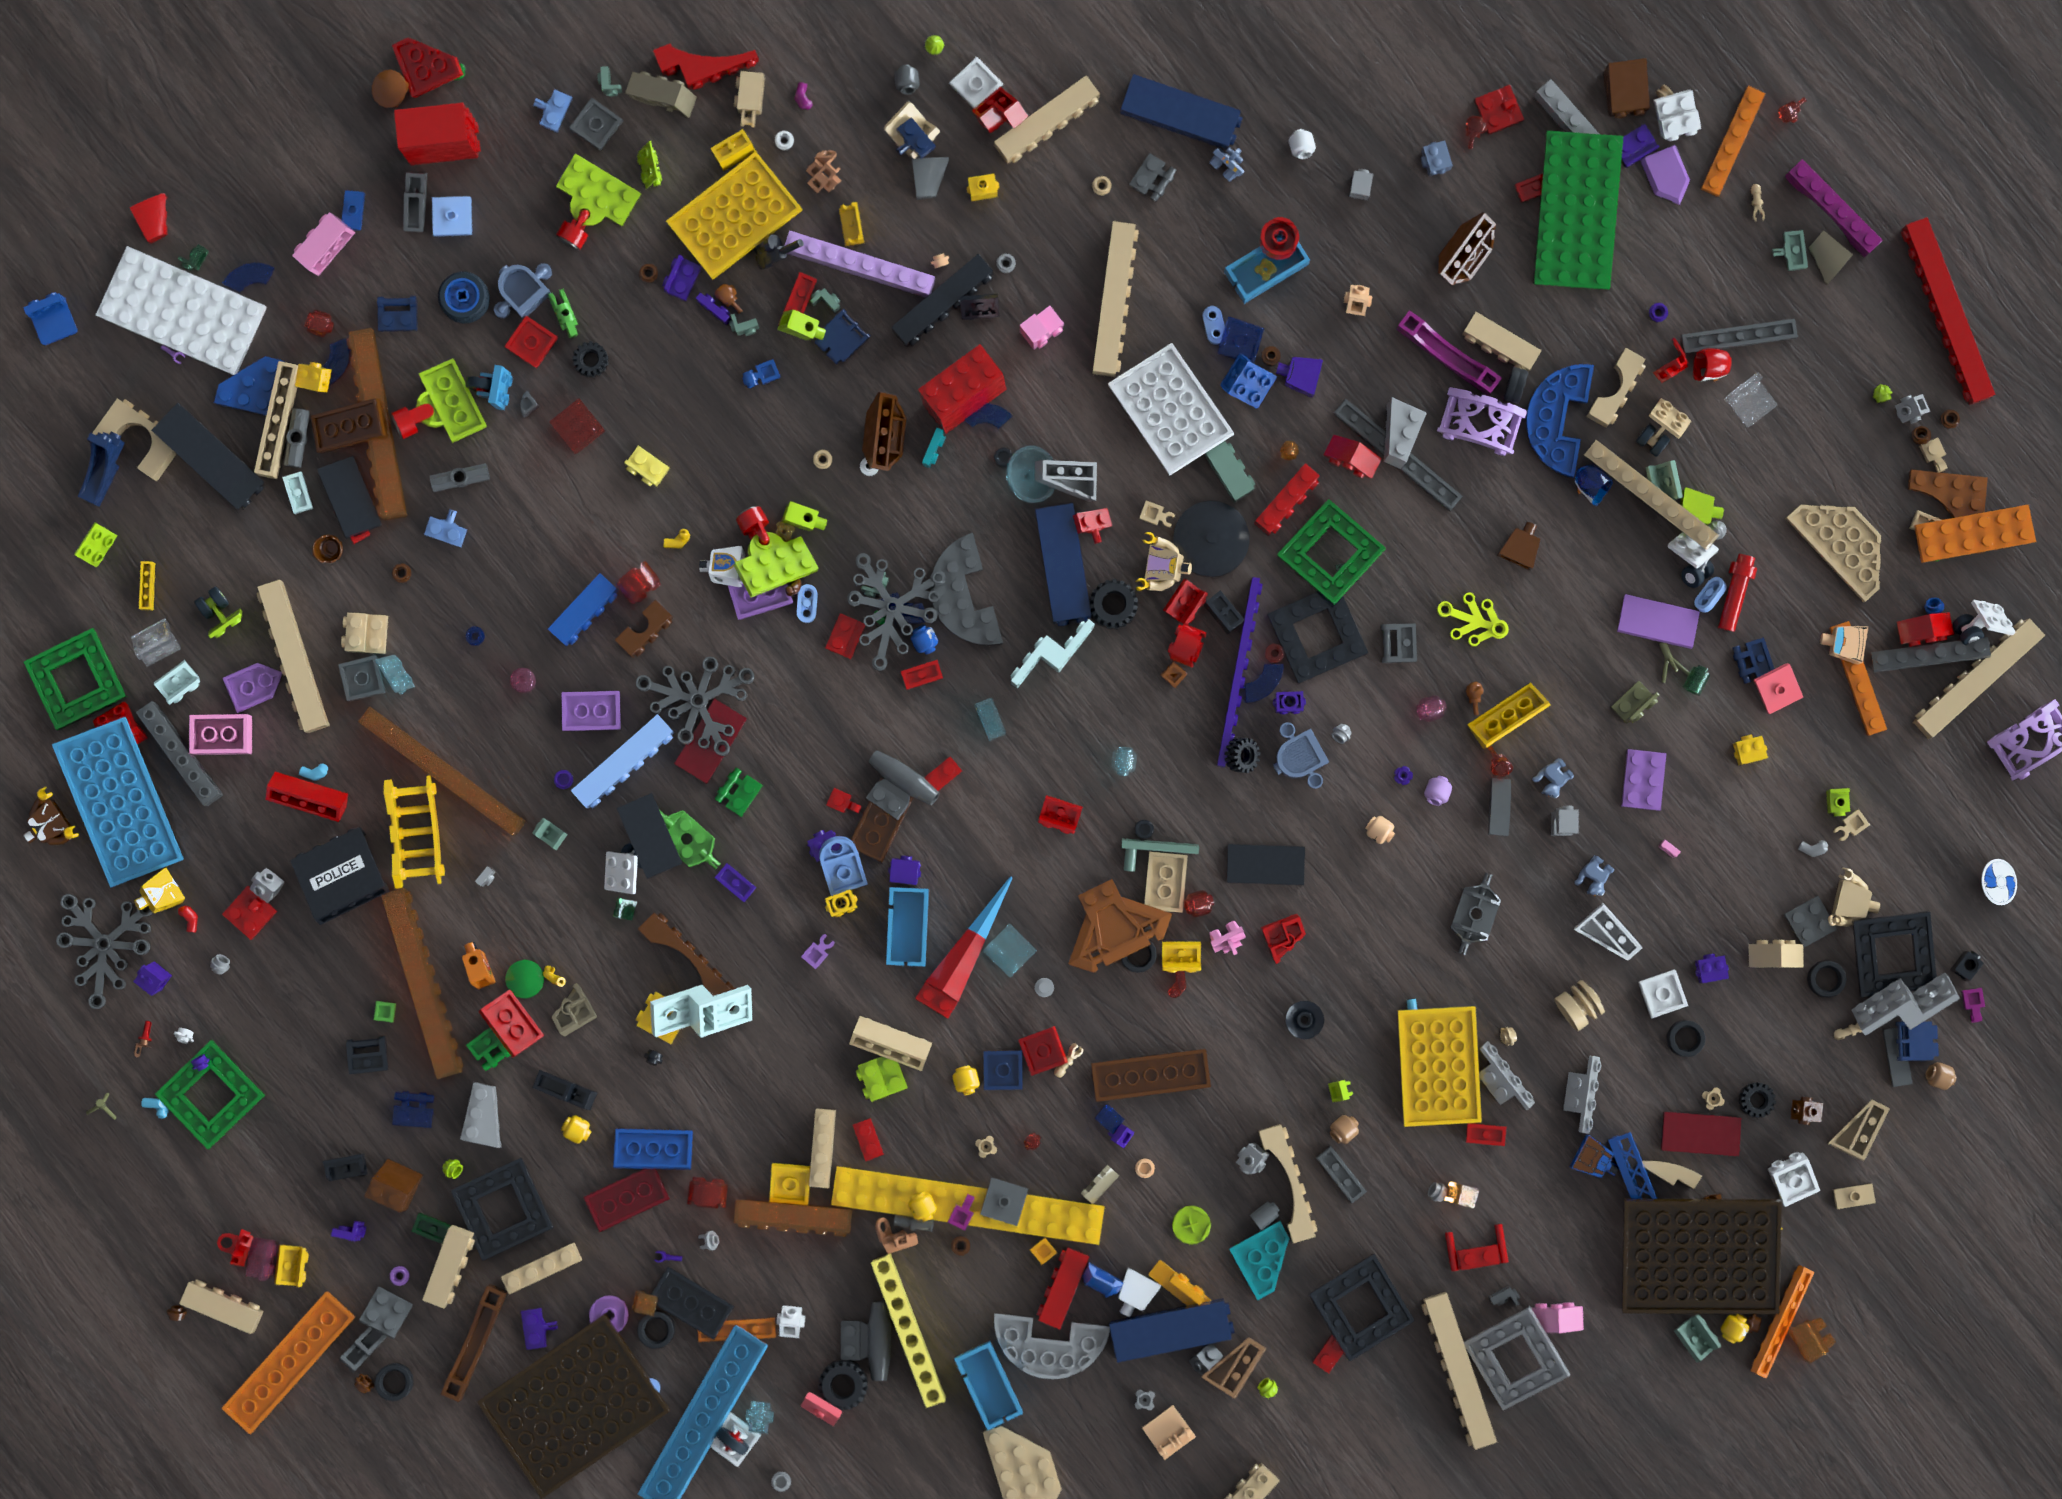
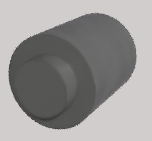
[1250,1201,1280,1230]

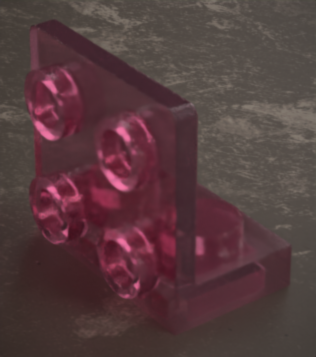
[246,1237,278,1281]

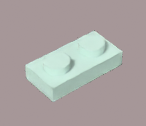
[283,472,313,514]

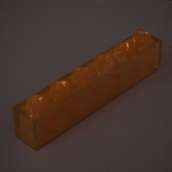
[734,1199,853,1237]

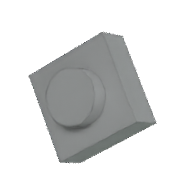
[475,867,496,887]

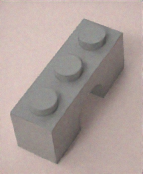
[1551,806,1579,836]

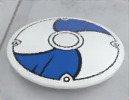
[1981,859,2017,905]

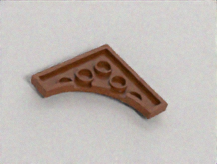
[1908,470,1988,554]

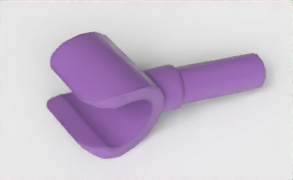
[161,345,186,364]

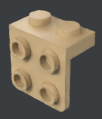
[884,102,940,159]

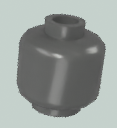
[894,65,919,95]

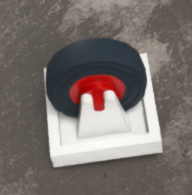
[710,1412,761,1467]

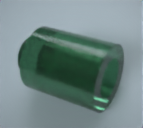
[1683,665,1710,696]

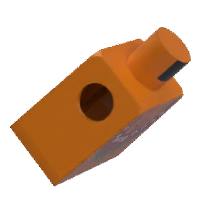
[462,942,496,990]

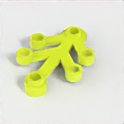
[1437,592,1509,647]

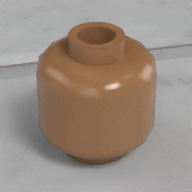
[1926,1062,1956,1090]
[1330,1115,1359,1144]

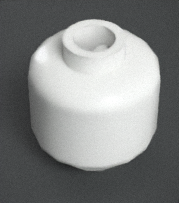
[1289,129,1316,159]

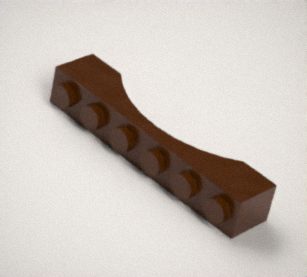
[638,913,736,996]
[440,1284,508,1402]

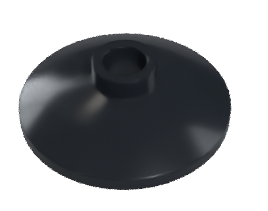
[1286,1001,1324,1039]

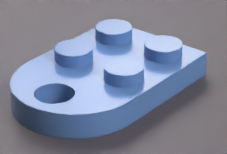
[819,836,868,896]

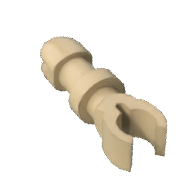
[1751,184,1765,222]
[1834,1023,1862,1040]
[1054,1043,1084,1078]

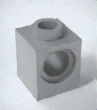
[1349,169,1373,200]

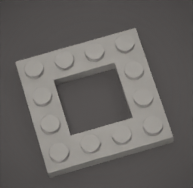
[1464,1307,1570,1410]

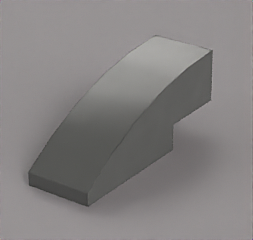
[404,171,427,232]
[1488,778,1511,837]
[339,1327,387,1373]

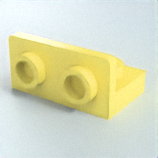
[624,446,670,487]

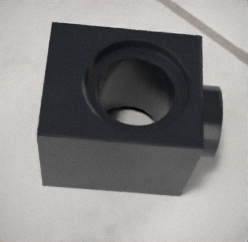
[1950,951,1984,982]

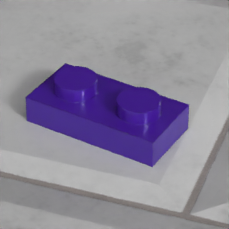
[696,292,731,325]
[715,863,757,903]

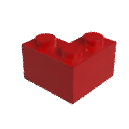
[972,86,1028,133]
[1323,435,1382,479]
[1897,612,1954,647]

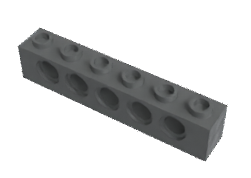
[136,701,223,806]

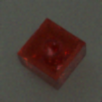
[549,398,605,455]

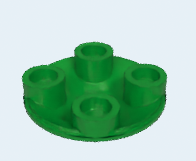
[505,960,544,998]

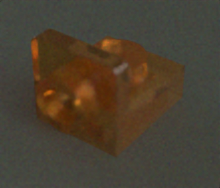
[632,1290,658,1316]

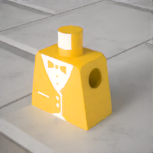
[134,868,185,913]

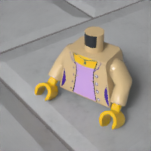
[1136,532,1192,591]

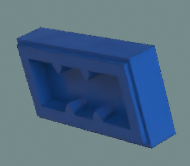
[342,190,365,231]

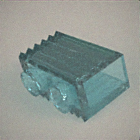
[975,698,1006,741]

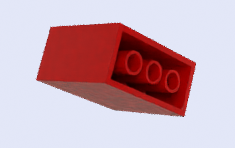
[394,102,481,165]
[918,344,1007,434]

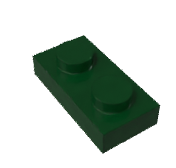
[411,1213,452,1244]

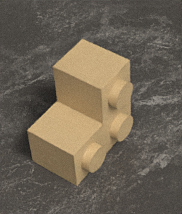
[1749,940,1804,968]

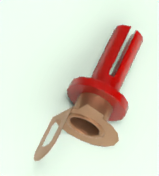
[134,1021,152,1057]

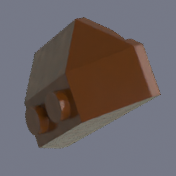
[1438,212,1496,285]
[862,392,906,471]

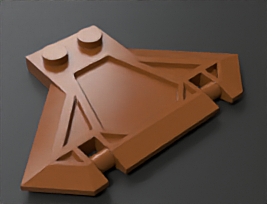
[1068,879,1172,973]

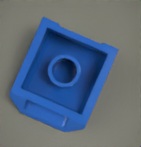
[1082,1262,1124,1298]

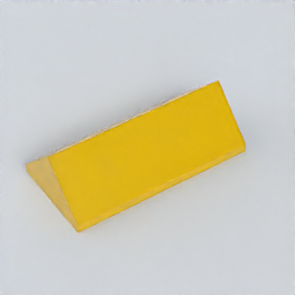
[1467,683,1550,749]

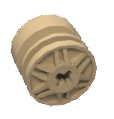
[1554,980,1605,1032]

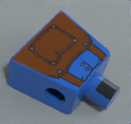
[1569,1135,1619,1178]

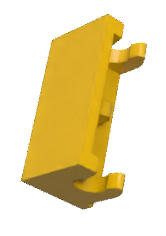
[710,129,756,171]
[839,202,864,246]

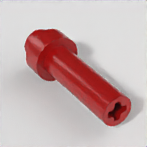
[1718,554,1758,632]

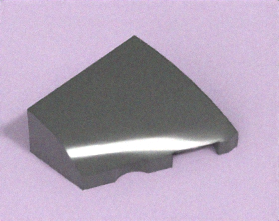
[912,157,949,200]

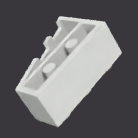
[1574,903,1642,961]

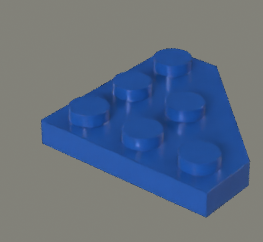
[214,356,284,416]

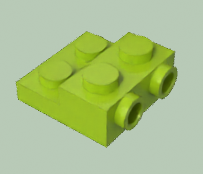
[856,1057,908,1102]

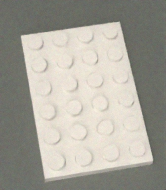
[1108,343,1234,476]

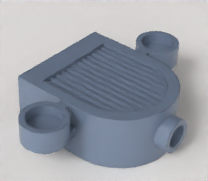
[494,263,552,319]
[1273,722,1329,789]

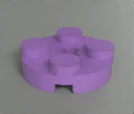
[589,1295,629,1332]

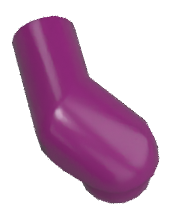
[794,82,812,110]

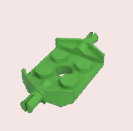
[660,810,721,870]

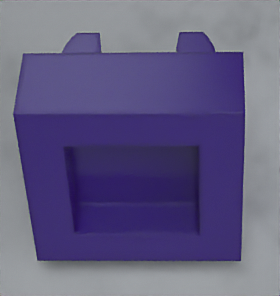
[1108,1123,1135,1148]

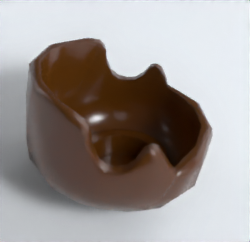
[312,534,343,563]

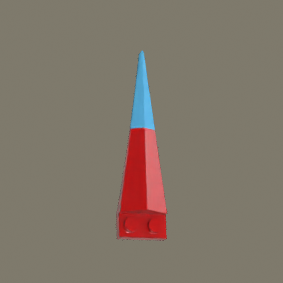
[915,876,1012,1019]

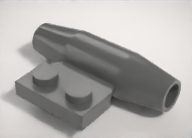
[866,750,940,820]
[841,1301,891,1381]

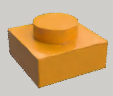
[1030,1238,1057,1265]

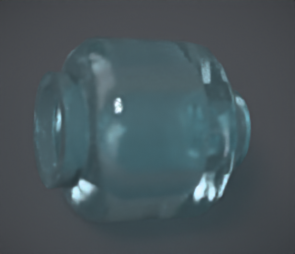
[1111,747,1137,776]

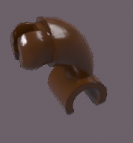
[785,579,801,596]

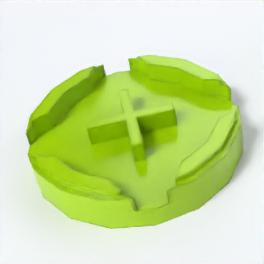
[1172,1206,1211,1245]

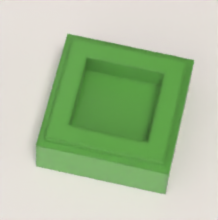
[374,1001,396,1022]

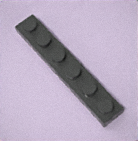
[1681,318,1798,354]
[1871,637,1991,672]

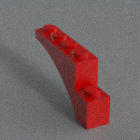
[653,43,759,90]

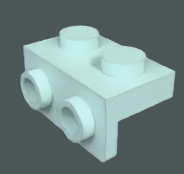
[154,660,200,705]

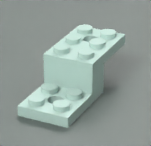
[1011,619,1095,688]
[650,985,752,1037]

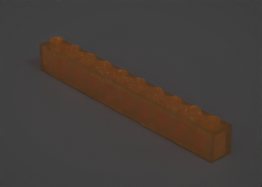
[347,328,407,521]
[358,706,526,836]
[381,888,464,1079]

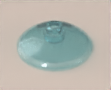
[1006,446,1055,503]

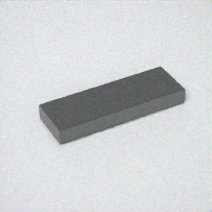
[1882,1027,1913,1087]
[1315,1146,1367,1204]

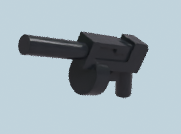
[753,234,804,269]

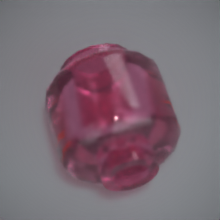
[510,668,536,693]
[1416,695,1447,722]

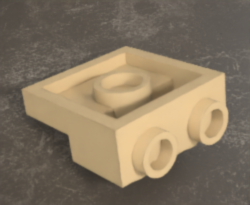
[341,612,388,654]

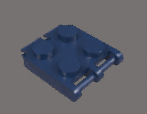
[815,309,871,364]
[1895,1021,1939,1061]

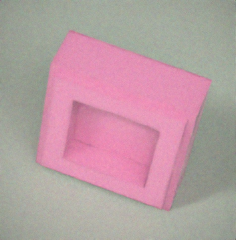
[1659,840,1681,858]

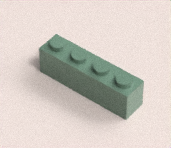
[1204,441,1255,503]

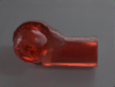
[1167,971,1186,998]

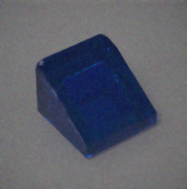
[1095,1104,1125,1134]

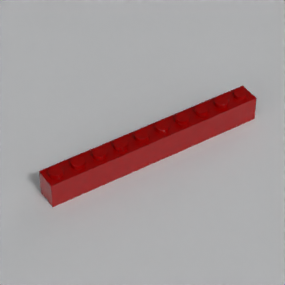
[1902,217,1996,405]

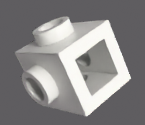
[777,1306,805,1338]

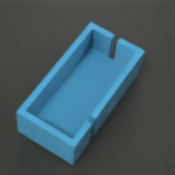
[1224,235,1310,304]
[886,887,929,967]
[955,1341,1023,1430]

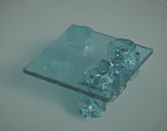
[375,655,415,695]
[983,923,1037,977]

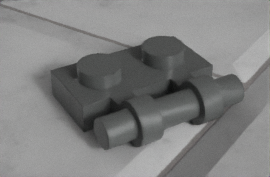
[1129,153,1177,202]

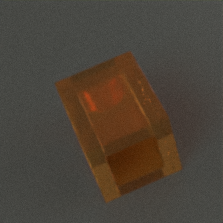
[1445,1182,1479,1208]

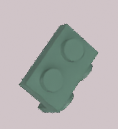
[1646,460,1683,500]
[1674,1315,1721,1362]

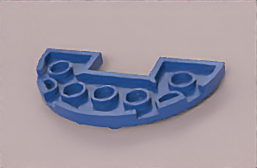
[1526,364,1594,478]

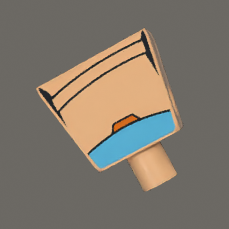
[1820,626,1868,665]

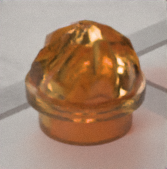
[1280,441,1299,460]

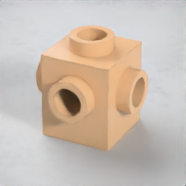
[1344,285,1372,316]

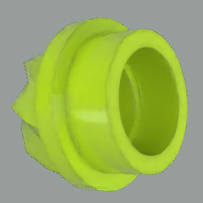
[925,35,944,55]
[1873,384,1893,403]
[443,1159,463,1179]
[1257,1378,1278,1398]

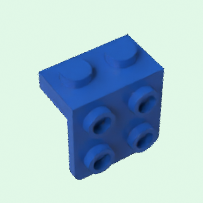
[23,293,77,345]

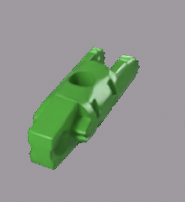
[547,289,578,338]

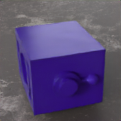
[1273,691,1306,714]
[807,830,840,863]
[888,855,921,885]
[1695,953,1729,984]
[133,962,172,996]

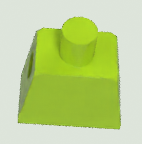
[777,310,826,340]
[1680,488,1724,526]
[781,501,827,531]

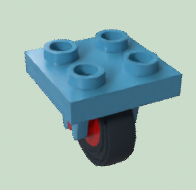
[466,365,513,410]

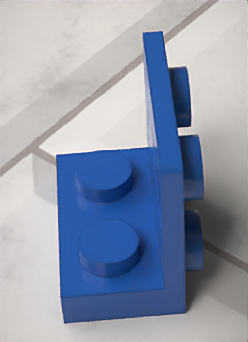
[1220,353,1277,408]

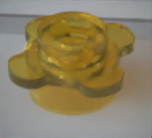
[1254,258,1277,281]
[775,521,795,542]

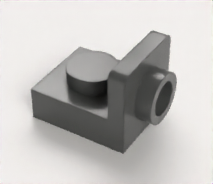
[1488,1286,1520,1306]

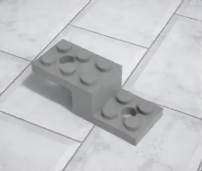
[1851,973,1960,1036]

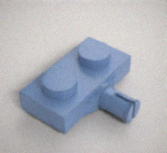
[533,89,572,133]
[424,509,467,547]

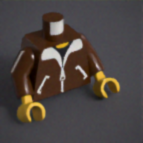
[23,787,79,845]

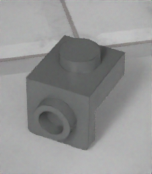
[1189,1343,1223,1375]

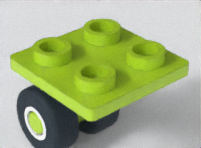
[194,587,242,639]

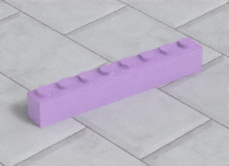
[785,230,935,297]

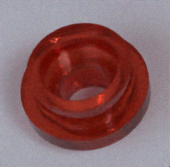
[1265,644,1284,663]
[1023,1133,1041,1150]

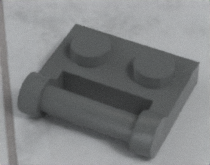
[1381,623,1417,663]

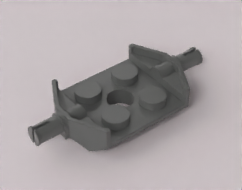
[1450,873,1501,955]

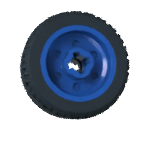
[438,271,490,324]

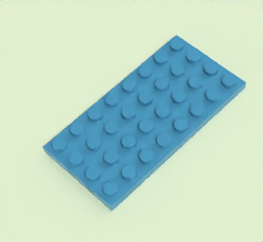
[52,716,184,888]

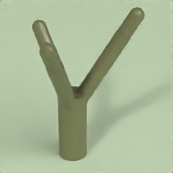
[1659,642,1692,683]
[86,1093,116,1120]

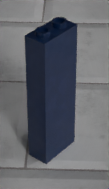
[1120,74,1243,150]
[1035,503,1091,626]
[1109,1298,1235,1363]

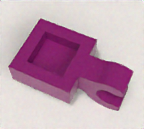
[1961,988,1985,1023]
[948,1194,975,1230]

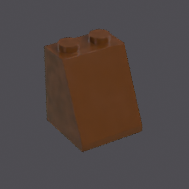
[1603,58,1650,119]
[364,1159,423,1212]

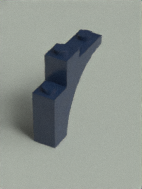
[78,431,125,507]

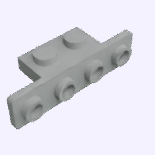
[1479,1041,1535,1110]
[1564,1056,1601,1134]

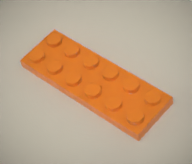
[1914,504,2036,563]

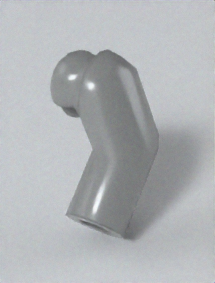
[1798,840,1828,857]

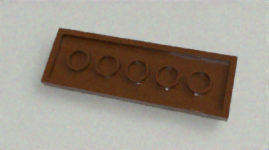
[1091,1049,1211,1102]

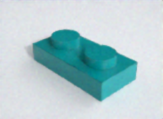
[922,428,946,468]

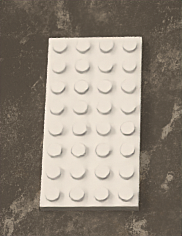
[96,246,267,375]

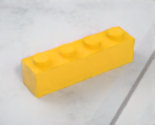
[139,561,155,610]

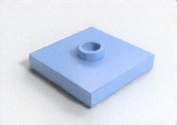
[432,196,472,236]

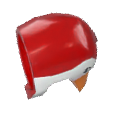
[1693,348,1732,382]

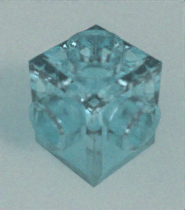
[746,1401,774,1434]

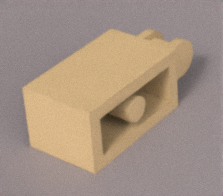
[734,71,765,127]

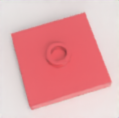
[1754,663,1803,714]
[800,1392,842,1426]

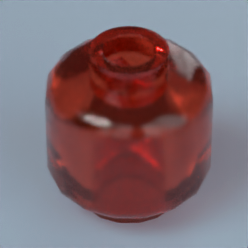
[304,309,334,337]
[1184,890,1214,917]

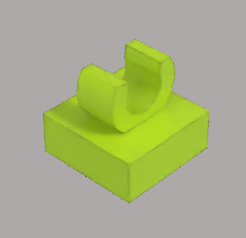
[1328,1080,1353,1102]

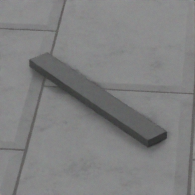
[1333,399,1463,511]

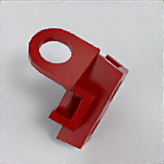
[1653,338,1688,383]
[217,1229,253,1267]

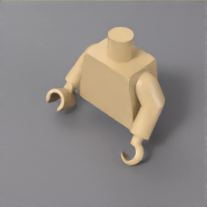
[1828,867,1880,927]

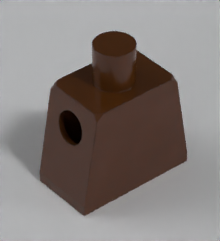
[1497,522,1540,570]

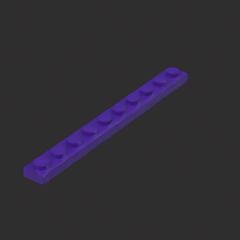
[1217,577,1263,767]

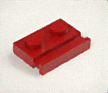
[825,613,865,659]

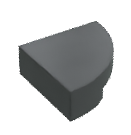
[520,391,540,418]

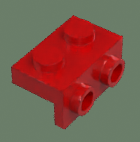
[1163,579,1208,625]
[1038,795,1083,834]

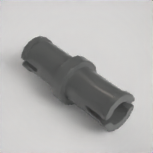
[894,1214,934,1232]

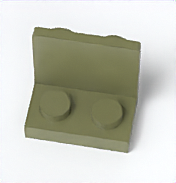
[1610,681,1659,724]

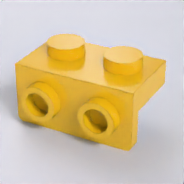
[1162,942,1201,973]
[274,1245,308,1287]

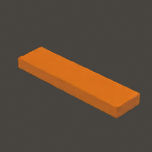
[698,1318,776,1342]

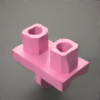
[1209,921,1246,955]

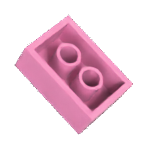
[292,212,355,276]
[189,714,252,755]

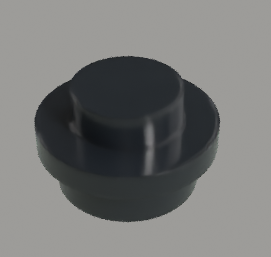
[644,1050,663,1066]

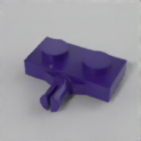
[521,1308,558,1350]

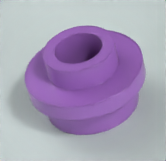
[390,1266,410,1286]

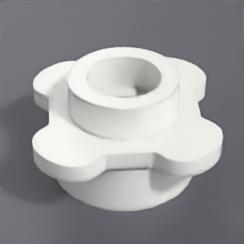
[174,1028,194,1044]

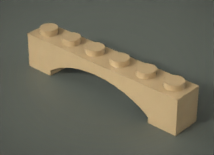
[1258,1124,1318,1243]

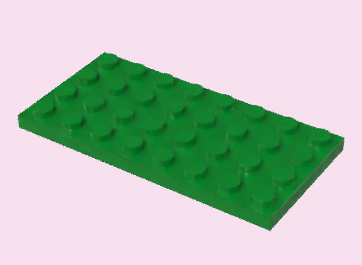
[1533,131,1623,290]

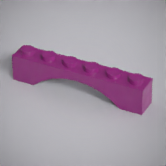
[1785,159,1883,258]
[1396,310,1502,396]

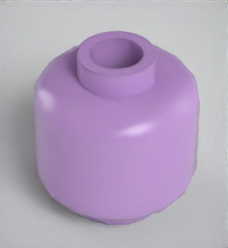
[1424,776,1452,806]

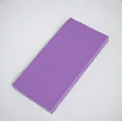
[1617,594,1700,649]

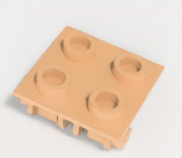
[1142,1405,1196,1460]

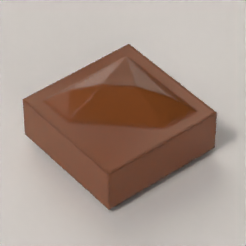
[1160,661,1188,688]

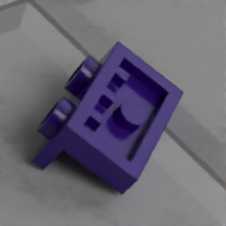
[662,255,702,301]
[331,1221,366,1241]

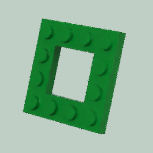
[1277,499,1386,605]
[24,628,127,731]
[155,1040,265,1150]

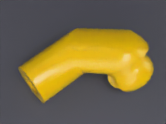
[664,529,690,548]
[543,966,566,987]

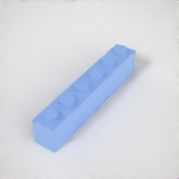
[571,714,674,809]

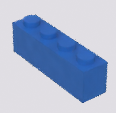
[548,573,619,646]

